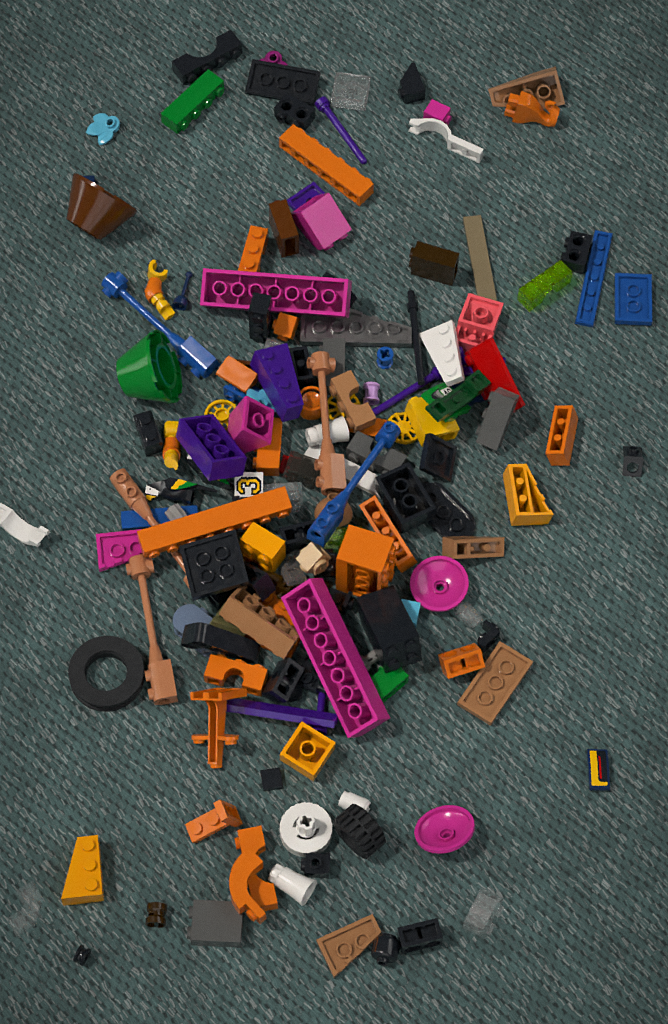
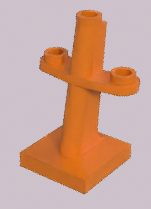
[190,688,247,768]

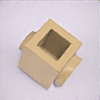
[296,542,331,575]

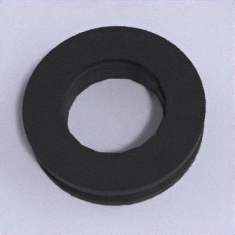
[68,636,145,712]

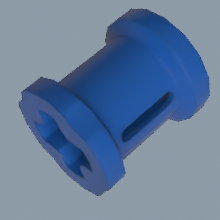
[377,347,393,369]

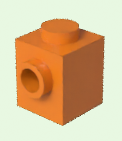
[272,312,300,342]

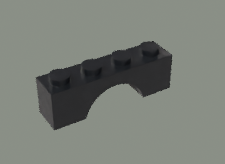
[172,30,243,85]

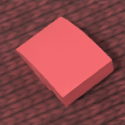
[456,293,504,352]

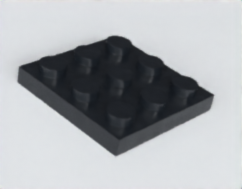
[179,529,250,601]

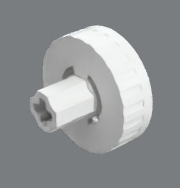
[280,802,333,857]

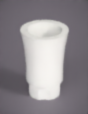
[305,416,349,446]
[268,864,317,906]

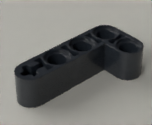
[181,622,261,664]

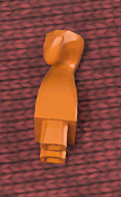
[504,91,560,127]

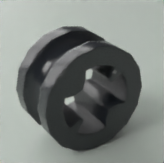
[73,945,91,966]

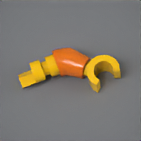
[144,260,175,320]
[162,421,181,470]

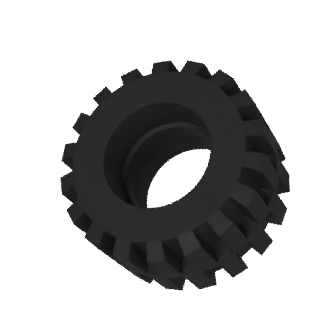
[333,804,386,859]

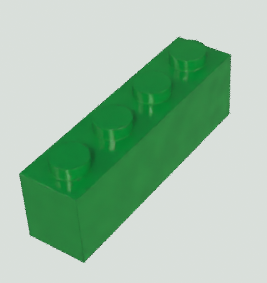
[161,69,224,134]

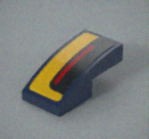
[587,749,610,790]

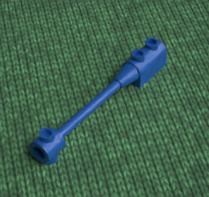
[101,271,220,378]
[307,421,401,547]

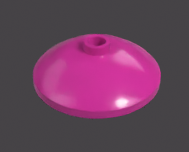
[410,556,469,612]
[414,805,475,854]

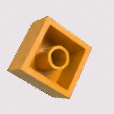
[240,522,286,573]
[280,721,336,781]

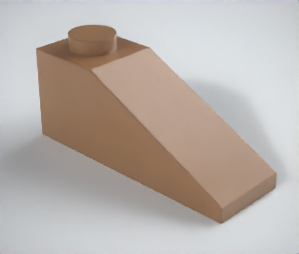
[442,536,505,559]

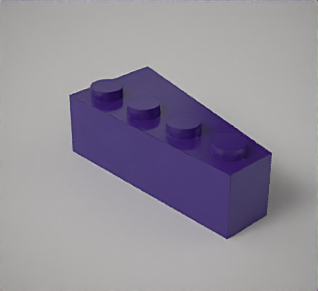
[250,343,304,422]

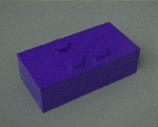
[176,414,247,481]

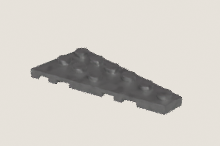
[300,308,412,347]

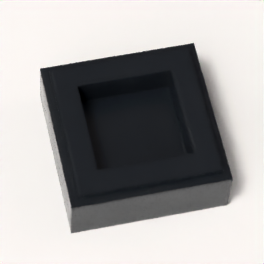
[260,767,283,791]

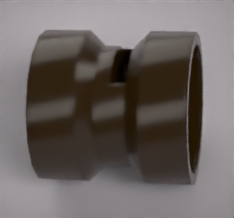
[145,902,167,928]

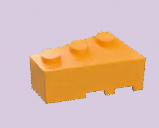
[503,464,554,526]
[61,835,104,906]

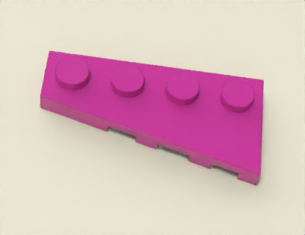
[96,529,142,572]

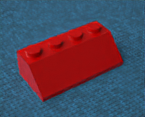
[464,337,525,413]

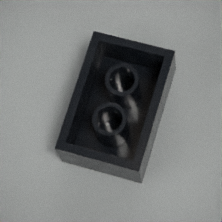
[374,462,436,534]

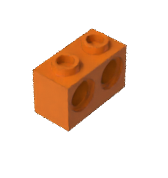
[438,643,485,679]

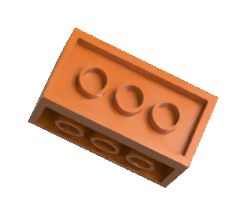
[336,524,396,597]

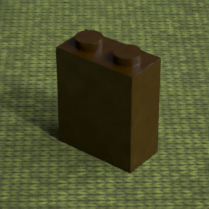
[409,241,460,286]

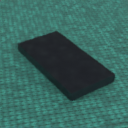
[245,59,321,106]

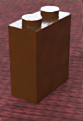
[269,199,299,258]

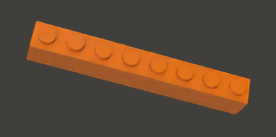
[137,486,292,558]

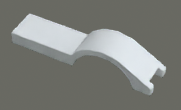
[409,118,483,163]
[0,503,50,547]

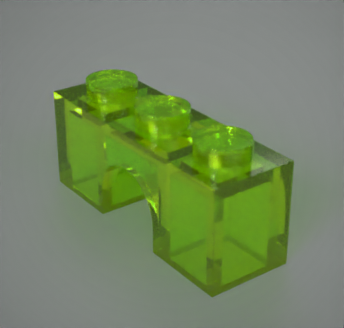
[517,260,572,312]

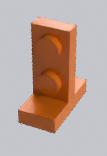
[185,799,243,843]

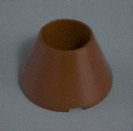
[66,173,137,240]

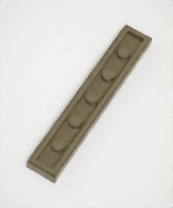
[463,215,497,301]

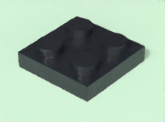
[419,433,457,483]

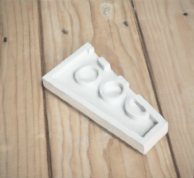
[419,320,465,387]

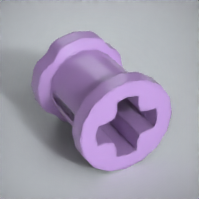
[363,382,380,405]

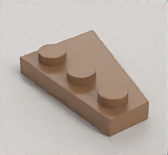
[316,914,382,978]

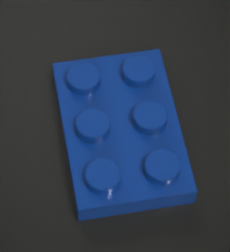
[614,273,652,326]

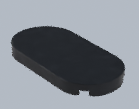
[422,482,475,538]

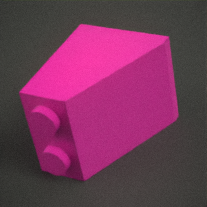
[291,193,352,251]
[227,396,274,454]

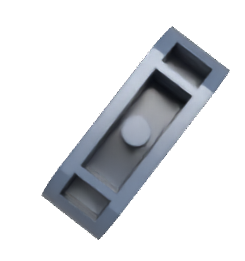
[173,604,219,657]

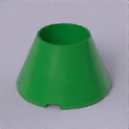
[116,330,182,404]

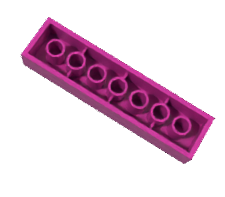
[200,268,352,318]
[281,578,390,738]

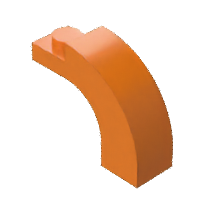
[229,847,266,924]

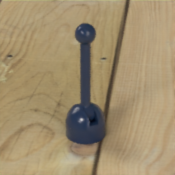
[172,271,193,311]

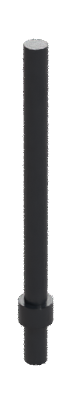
[407,290,425,385]

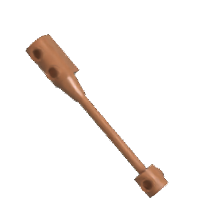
[307,351,346,496]
[110,468,190,589]
[126,554,178,705]

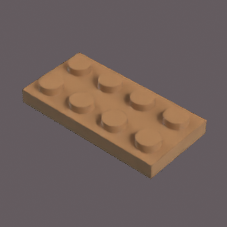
[457,641,533,726]

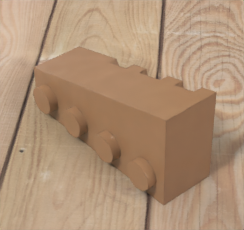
[219,586,299,659]

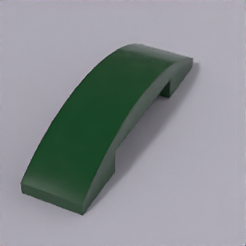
[425,369,491,422]

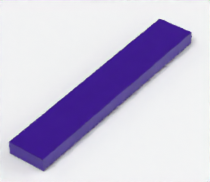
[226,698,338,728]

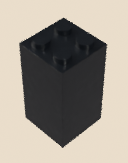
[357,585,422,673]

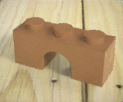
[328,370,376,433]

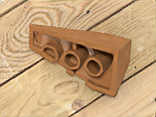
[488,66,565,109]

